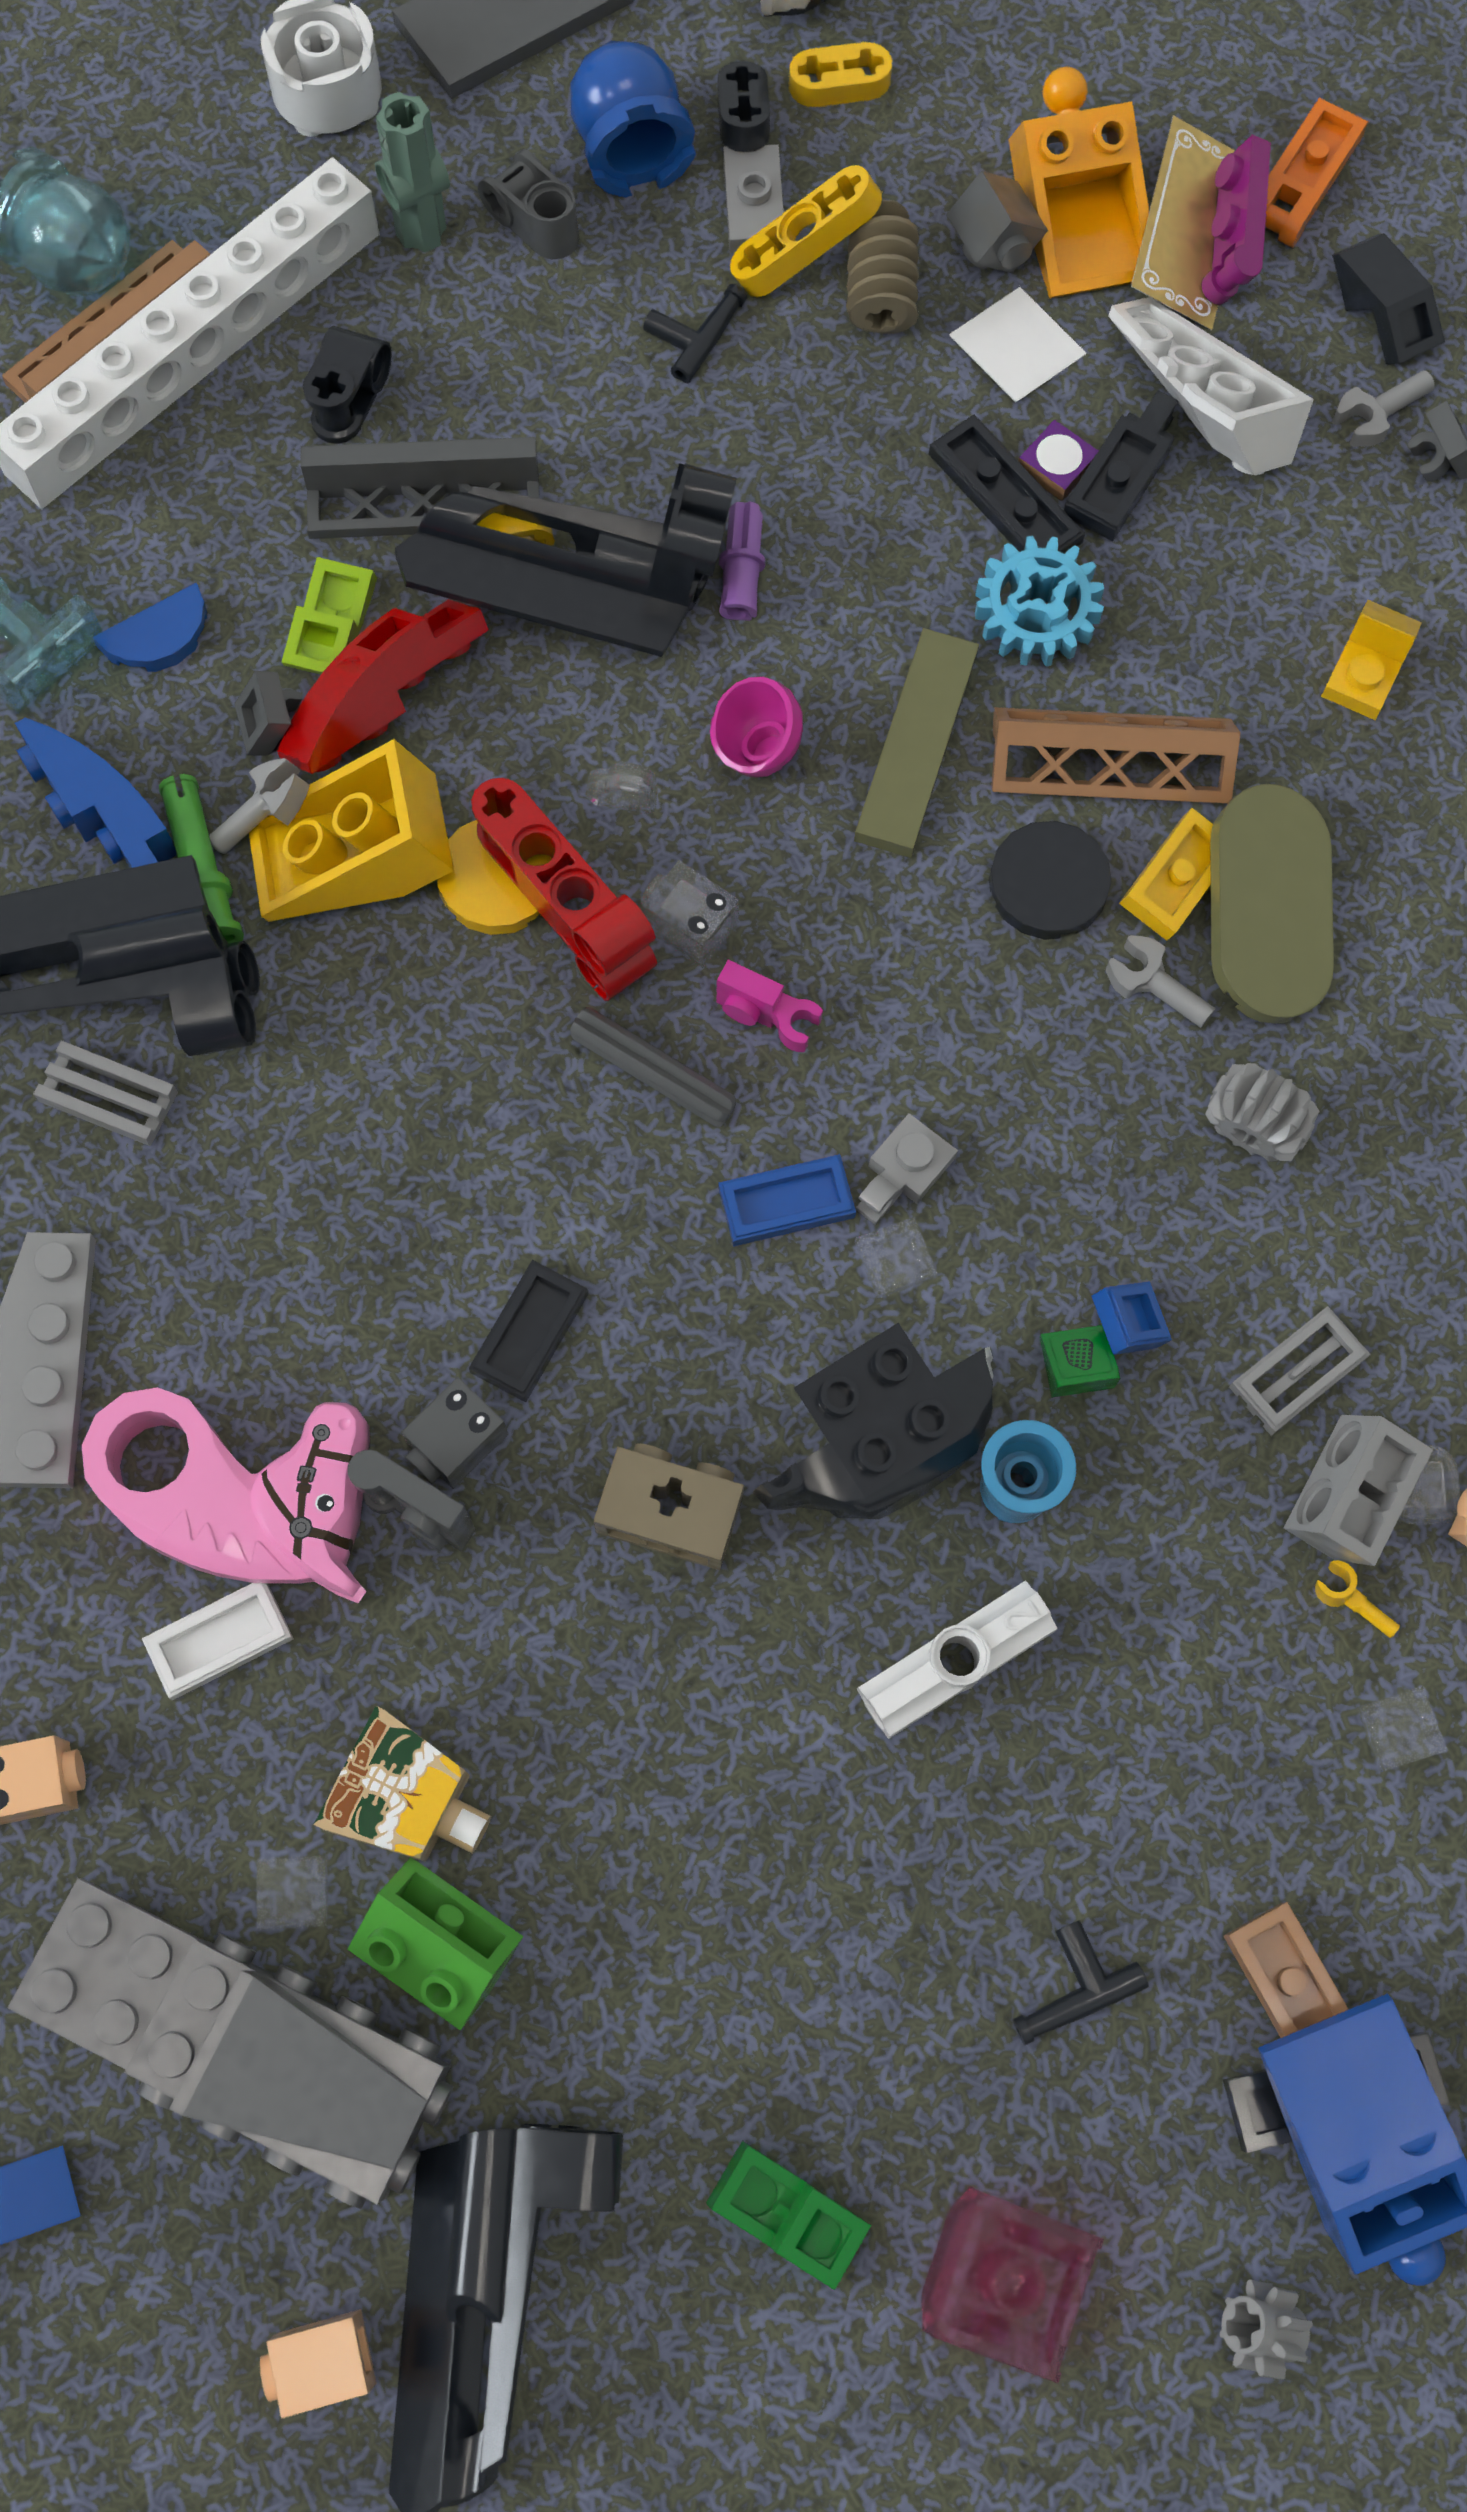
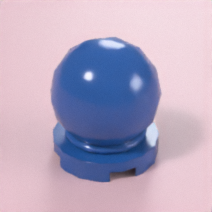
[570,41,696,198]

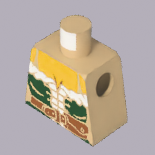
[313,1706,491,1862]

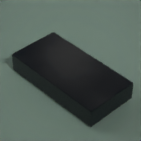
[469,1260,589,1402]

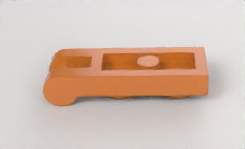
[1265,98,1368,248]

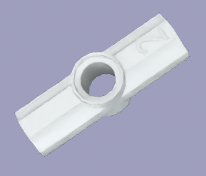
[857,1581,1057,1739]

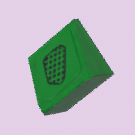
[1039,1325,1121,1398]

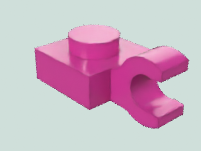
[716,960,823,1052]

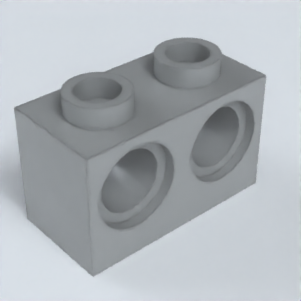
[1284,1415,1433,1566]

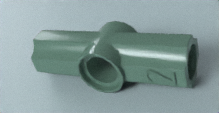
[374,91,450,253]

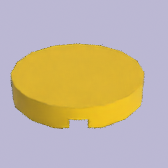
[437,820,552,935]

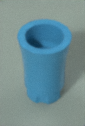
[980,1420,1076,1523]

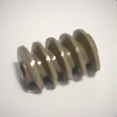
[846,200,919,334]

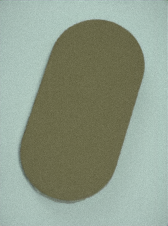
[1210,784,1334,1024]

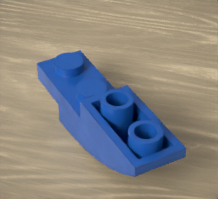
[14,718,177,868]

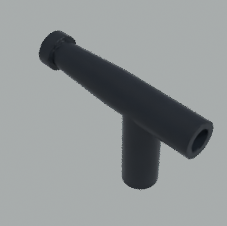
[643,284,747,384]
[1013,1920,1149,2045]

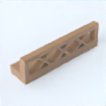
[1,240,210,403]
[991,707,1241,803]

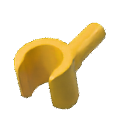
[1315,1560,1400,1638]

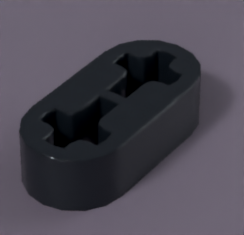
[718,61,770,152]

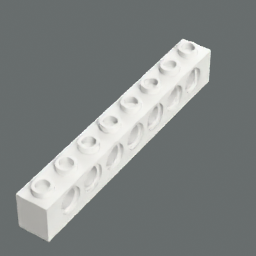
[0,157,379,510]

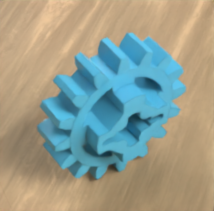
[975,536,1104,667]

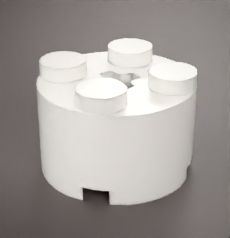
[261,0,381,137]

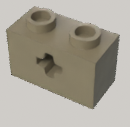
[593,1443,744,1570]

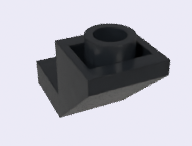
[1332,233,1445,365]

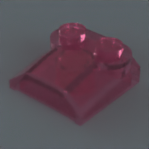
[921,2186,1104,2383]

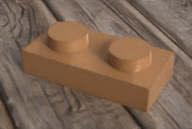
[1223,1902,1349,2038]

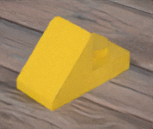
[1321,600,1422,720]

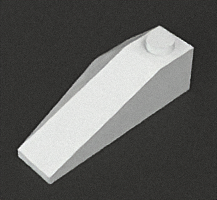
[1109,297,1314,475]

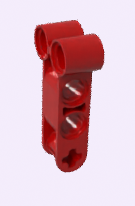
[471,778,657,1001]

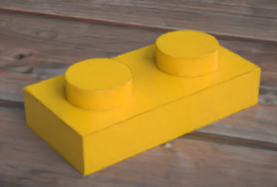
[1119,808,1213,941]

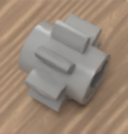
[1220,2280,1313,2380]

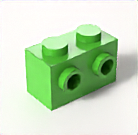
[347,1857,523,2031]

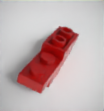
[277,599,489,774]

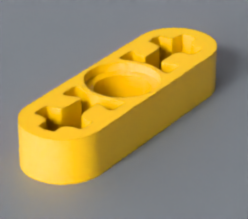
[730,165,882,297]

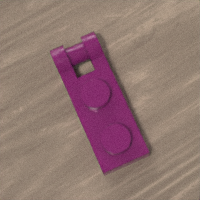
[1201,134,1271,305]

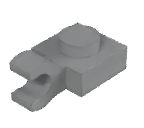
[856,1113,958,1225]

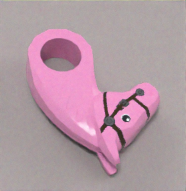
[82,1387,370,1603]

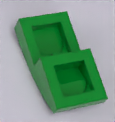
[706,2140,871,2290]

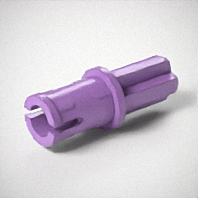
[719,501,765,621]

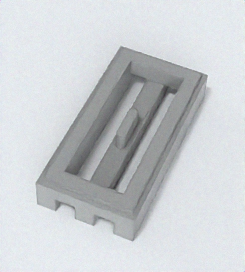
[33,1040,178,1147]
[1229,1306,1371,1436]

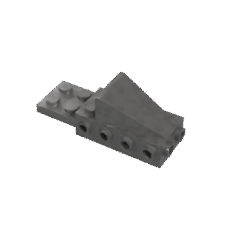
[8,1878,454,2209]

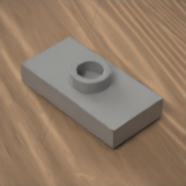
[723,144,784,253]

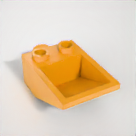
[1008,66,1149,298]

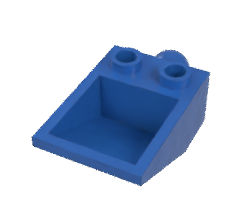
[1258,1993,1467,2286]

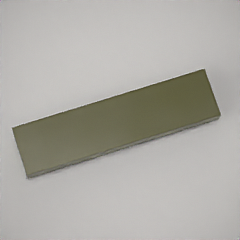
[854,628,979,858]

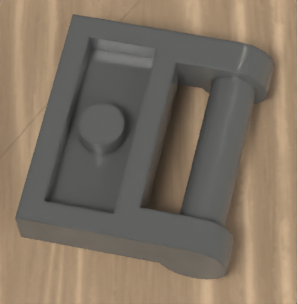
[348,1450,476,1552]

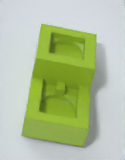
[281,557,377,675]

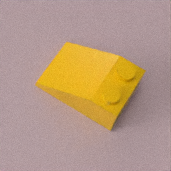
[249,739,454,922]

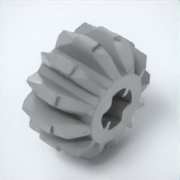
[1205,1063,1320,1161]

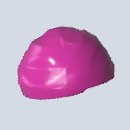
[710,677,803,778]

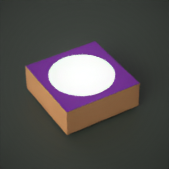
[1019,420,1098,501]

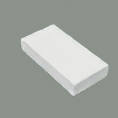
[142,1583,294,1700]

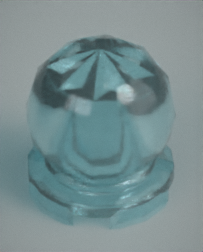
[0,146,130,297]

